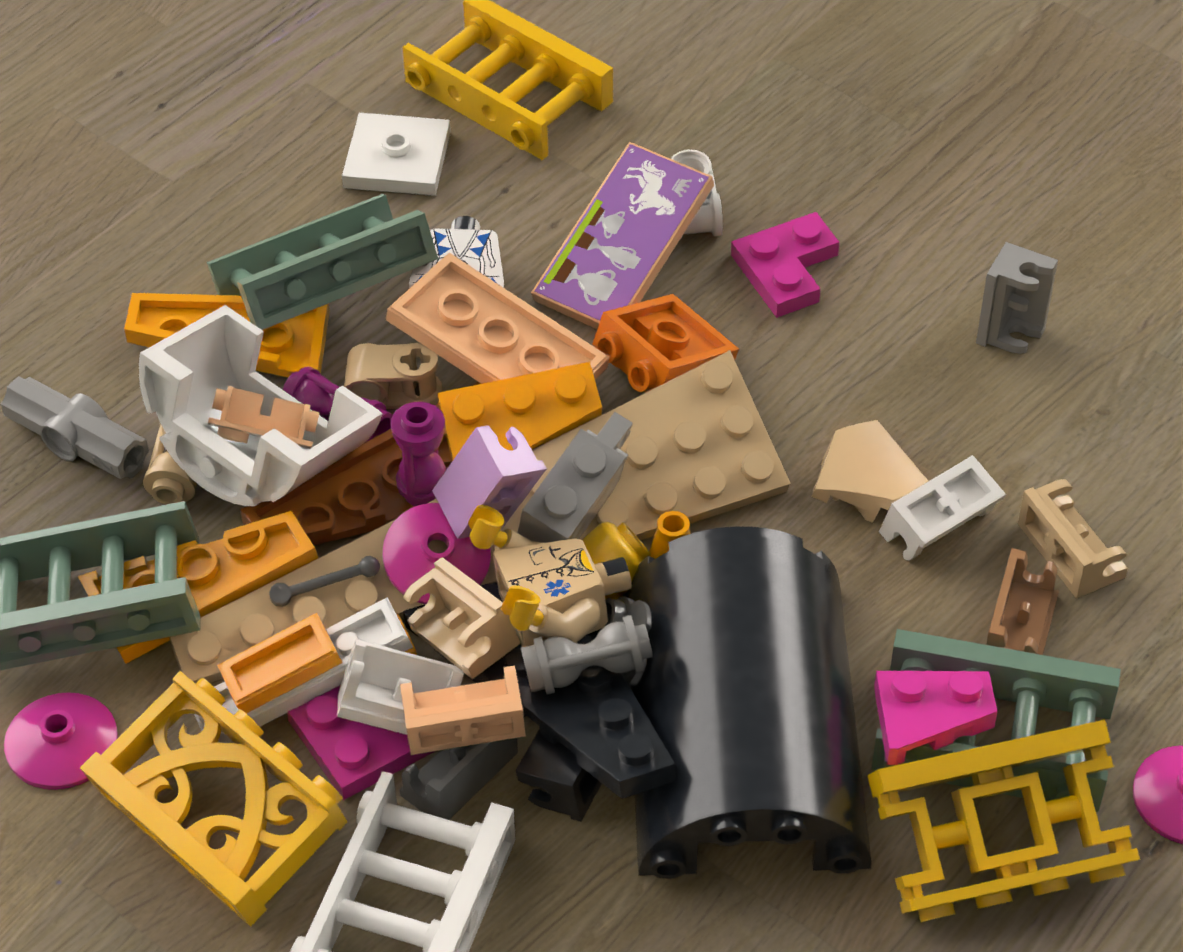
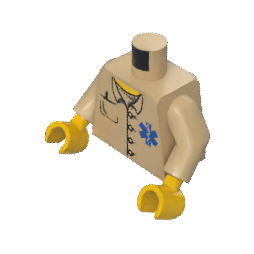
[468,505,632,647]

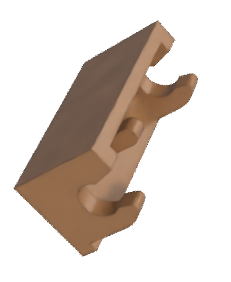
[986,548,1059,655]

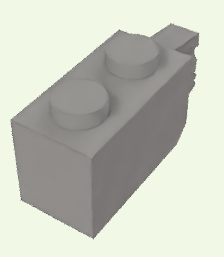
[517,412,633,543]

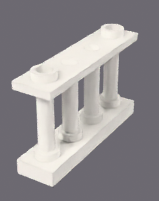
[291,771,515,952]

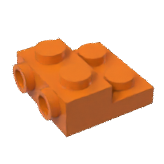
[592,294,739,393]

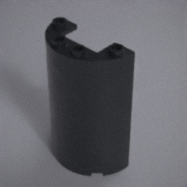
[625,526,871,879]

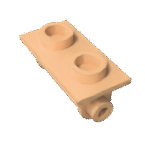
[208,385,319,449]

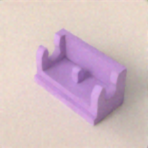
[432,425,547,539]

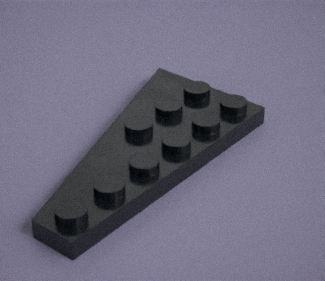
[403,582,677,799]

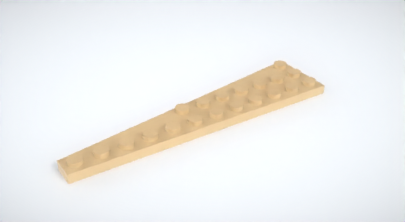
[170,350,791,683]

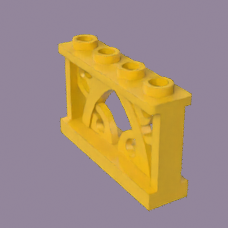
[80,671,348,927]

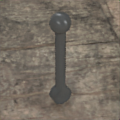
[269,556,380,607]

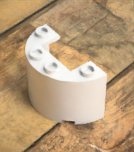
[139,305,383,506]

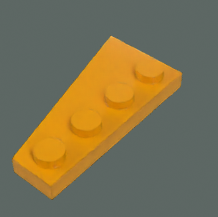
[124,293,330,378]
[78,511,319,664]

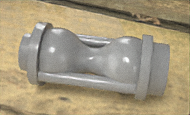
[521,615,653,694]

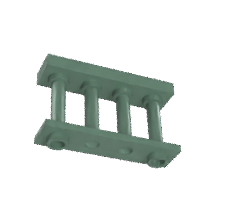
[207,194,438,330]
[0,501,200,670]
[871,629,1121,812]

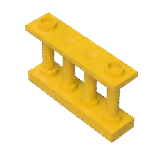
[402,0,613,160]

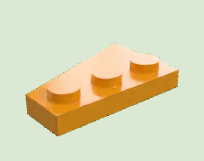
[437,361,602,461]

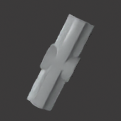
[1,376,149,479]

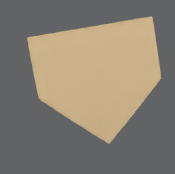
[811,420,929,523]

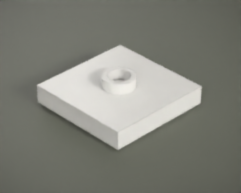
[342,113,451,196]

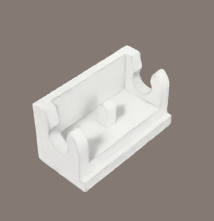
[879,455,1006,560]
[337,639,464,735]

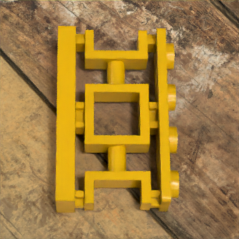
[867,720,1140,922]

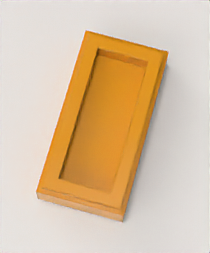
[217,613,343,714]

